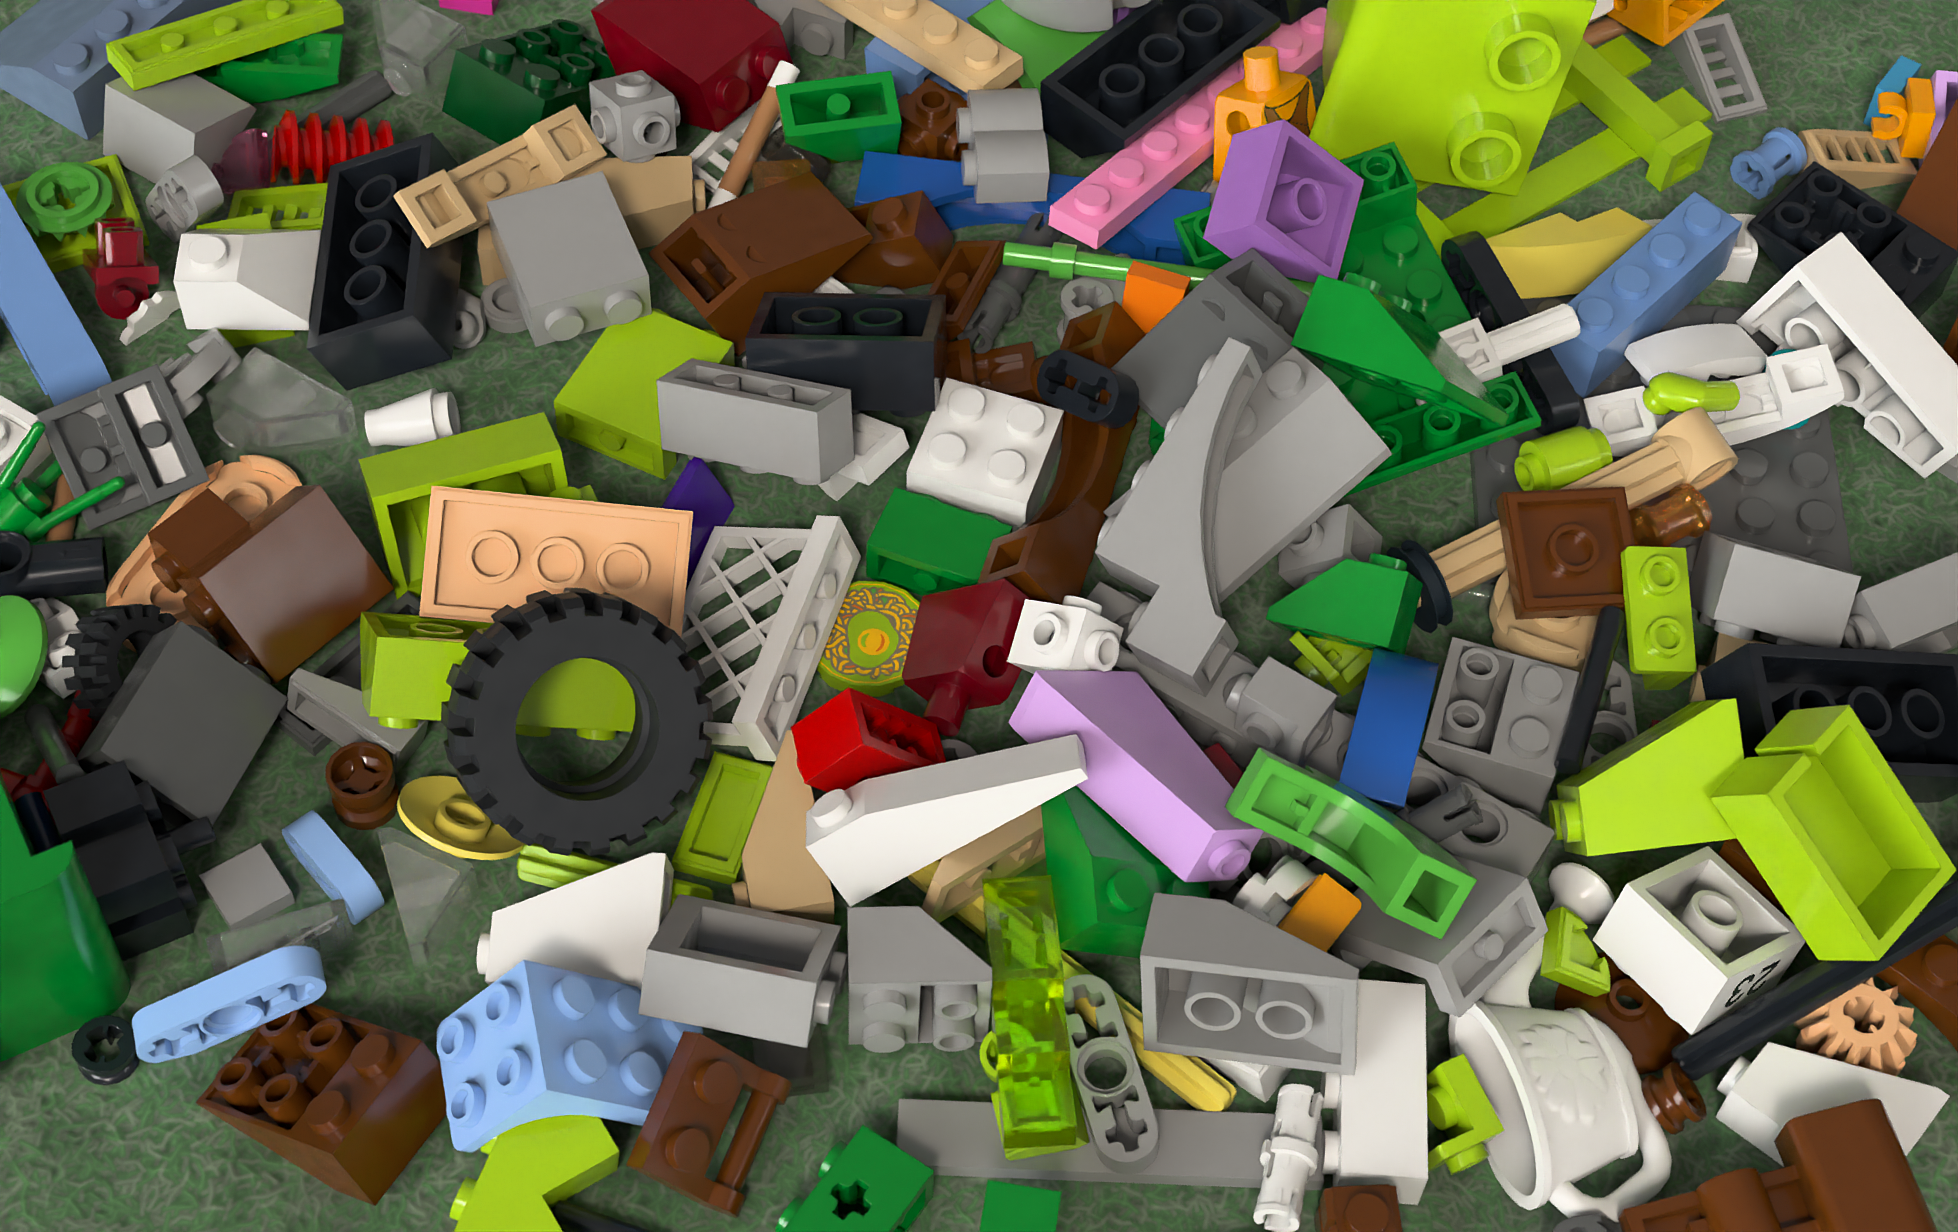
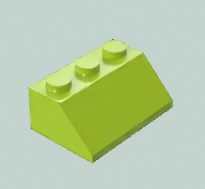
[358,412,569,600]

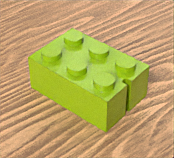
[1710,705,1957,961]

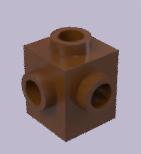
[897,78,969,162]

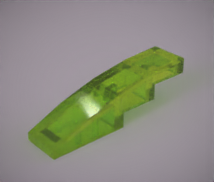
[982,875,1077,1149]

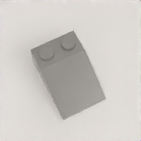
[1140,893,1359,1076]

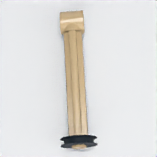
[1386,407,1739,633]

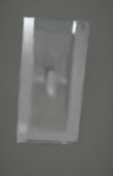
[377,826,480,975]

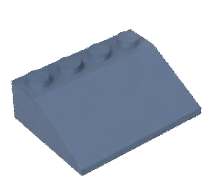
[0,0,243,141]

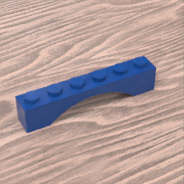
[854,151,1211,265]

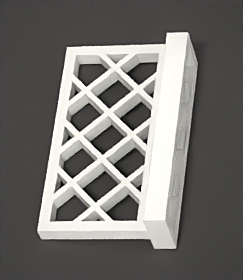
[630,515,861,761]

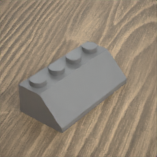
[1103,347,1392,603]

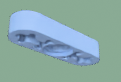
[132,945,327,1063]

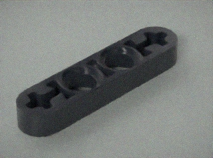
[1441,231,1580,436]

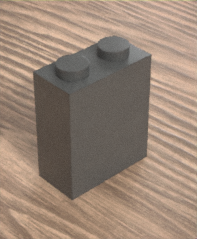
[76,621,288,830]

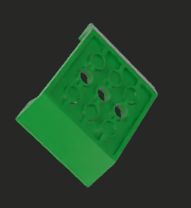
[1173,142,1541,497]

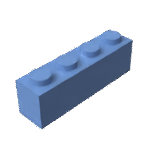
[1550,191,1742,398]

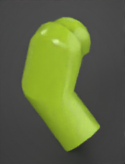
[1642,371,1740,415]

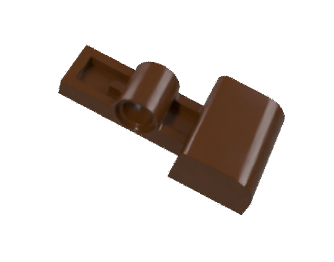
[1618,1099,1938,1232]

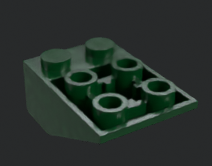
[442,19,616,145]

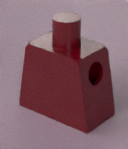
[902,578,1032,736]

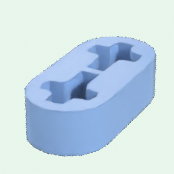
[282,810,384,925]

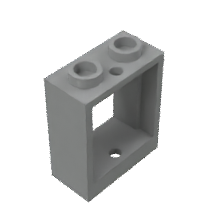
[1817,552,1958,653]
[638,894,848,1048]

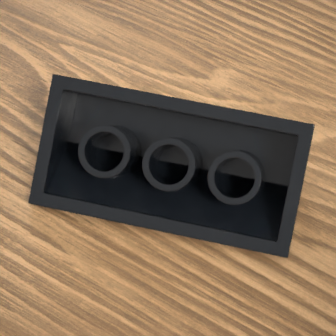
[1040,0,1281,159]

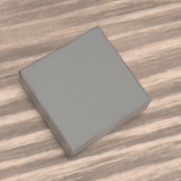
[199,843,295,936]

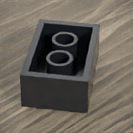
[745,292,948,417]

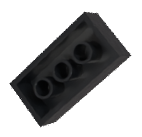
[306,132,464,391]
[1700,643,1958,803]

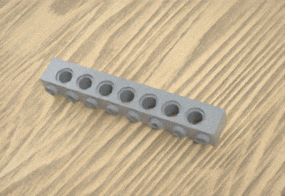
[1086,581,1555,884]

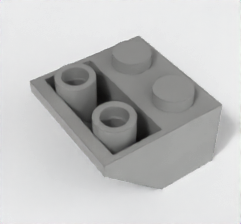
[1422,637,1580,816]
[847,906,992,1053]

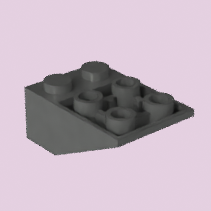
[1111,248,1324,429]

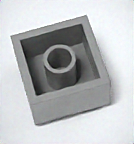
[1689,531,1861,648]

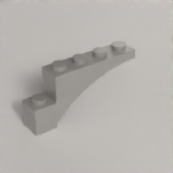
[1095,337,1263,697]

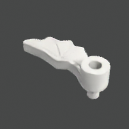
[120,282,181,345]

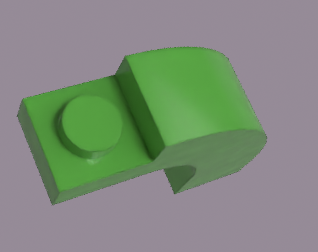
[1225,747,1477,940]

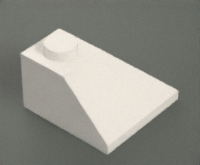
[173,229,321,330]

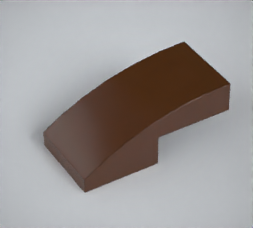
[940,338,1041,403]

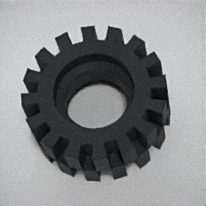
[62,604,177,721]

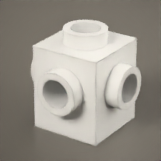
[1007,596,1124,674]

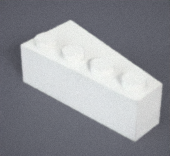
[1736,232,1958,479]

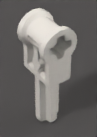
[1415,304,1580,406]

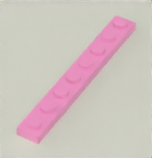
[1049,7,1327,250]

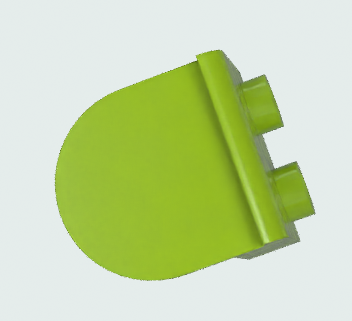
[1309,0,1597,196]

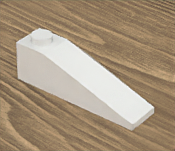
[806,734,1088,907]

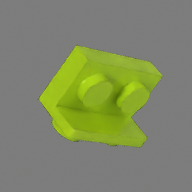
[1621,546,1697,690]

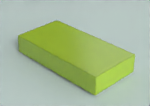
[672,751,773,885]

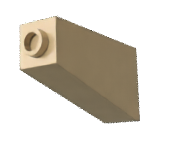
[478,156,706,285]

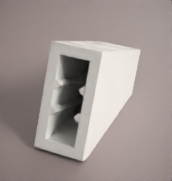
[477,853,674,990]
[1716,1042,1950,1167]

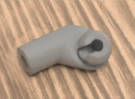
[453,288,486,349]

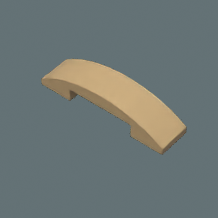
[393,104,607,249]

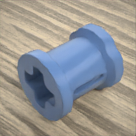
[1730,127,1808,199]

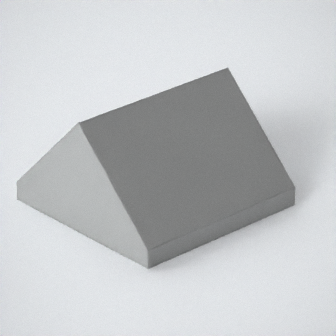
[103,73,257,184]

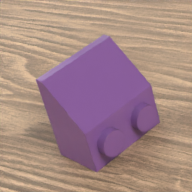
[1203,119,1364,283]

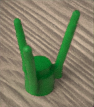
[0,421,125,542]

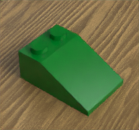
[1291,272,1509,427]
[1041,785,1210,958]

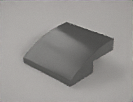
[36,364,210,530]

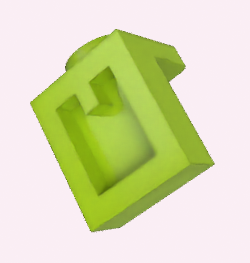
[1427,1053,1504,1175]

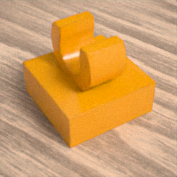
[1871,77,1936,159]

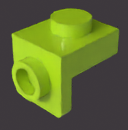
[1289,631,1373,697]

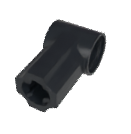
[0,530,109,601]

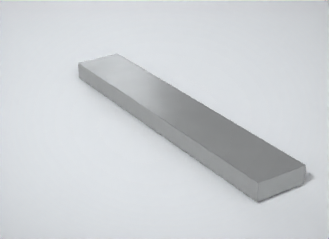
[897,1099,1324,1190]

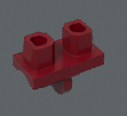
[82,217,159,320]

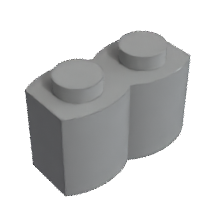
[956,88,1049,203]

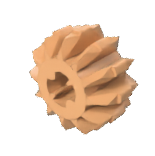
[1794,977,1917,1076]

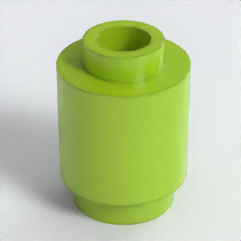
[1514,426,1613,491]

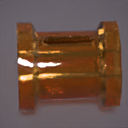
[1629,483,1712,547]

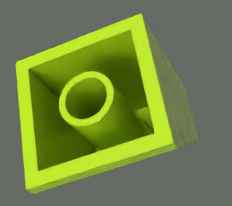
[1549,698,1744,856]

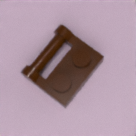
[626,1031,793,1218]

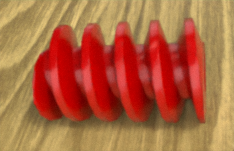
[270,109,395,185]

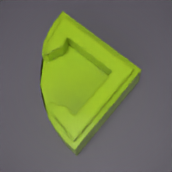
[1540,906,1611,997]

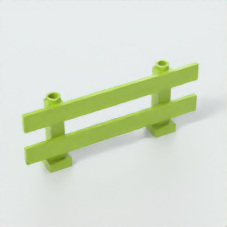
[1415,34,1713,259]

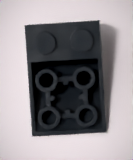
[1747,161,1958,319]

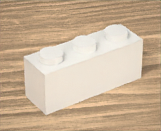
[1320,979,1428,1205]

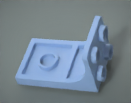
[436,960,703,1153]

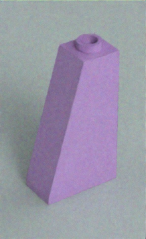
[1008,670,1264,882]

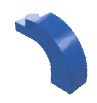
[1339,647,1439,810]

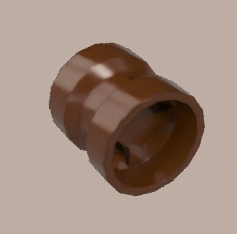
[325,742,400,830]

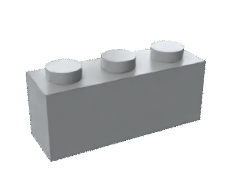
[656,358,854,485]

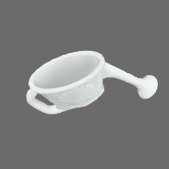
[1448,862,1672,1223]

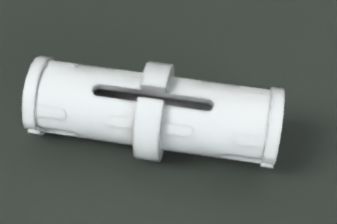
[1253,1084,1324,1232]

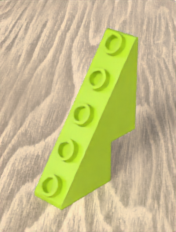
[449,1115,619,1232]

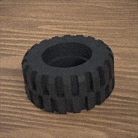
[441,587,713,856]

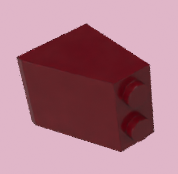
[591,0,793,133]

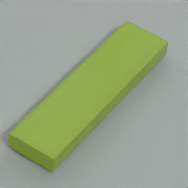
[106,0,344,91]

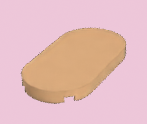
[106,455,302,653]

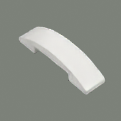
[1583,344,1845,457]

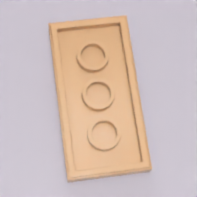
[419,486,693,637]

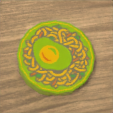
[816,581,920,697]

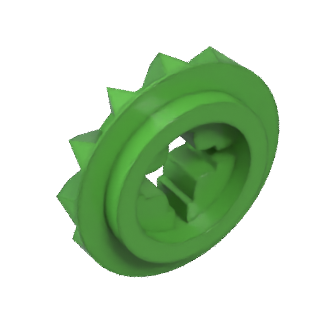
[16,162,115,242]

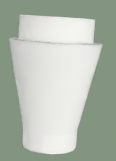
[365,388,461,447]

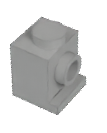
[1226,656,1337,768]

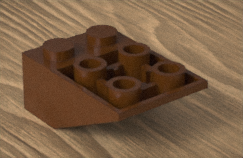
[648,171,874,356]
[196,1003,447,1206]

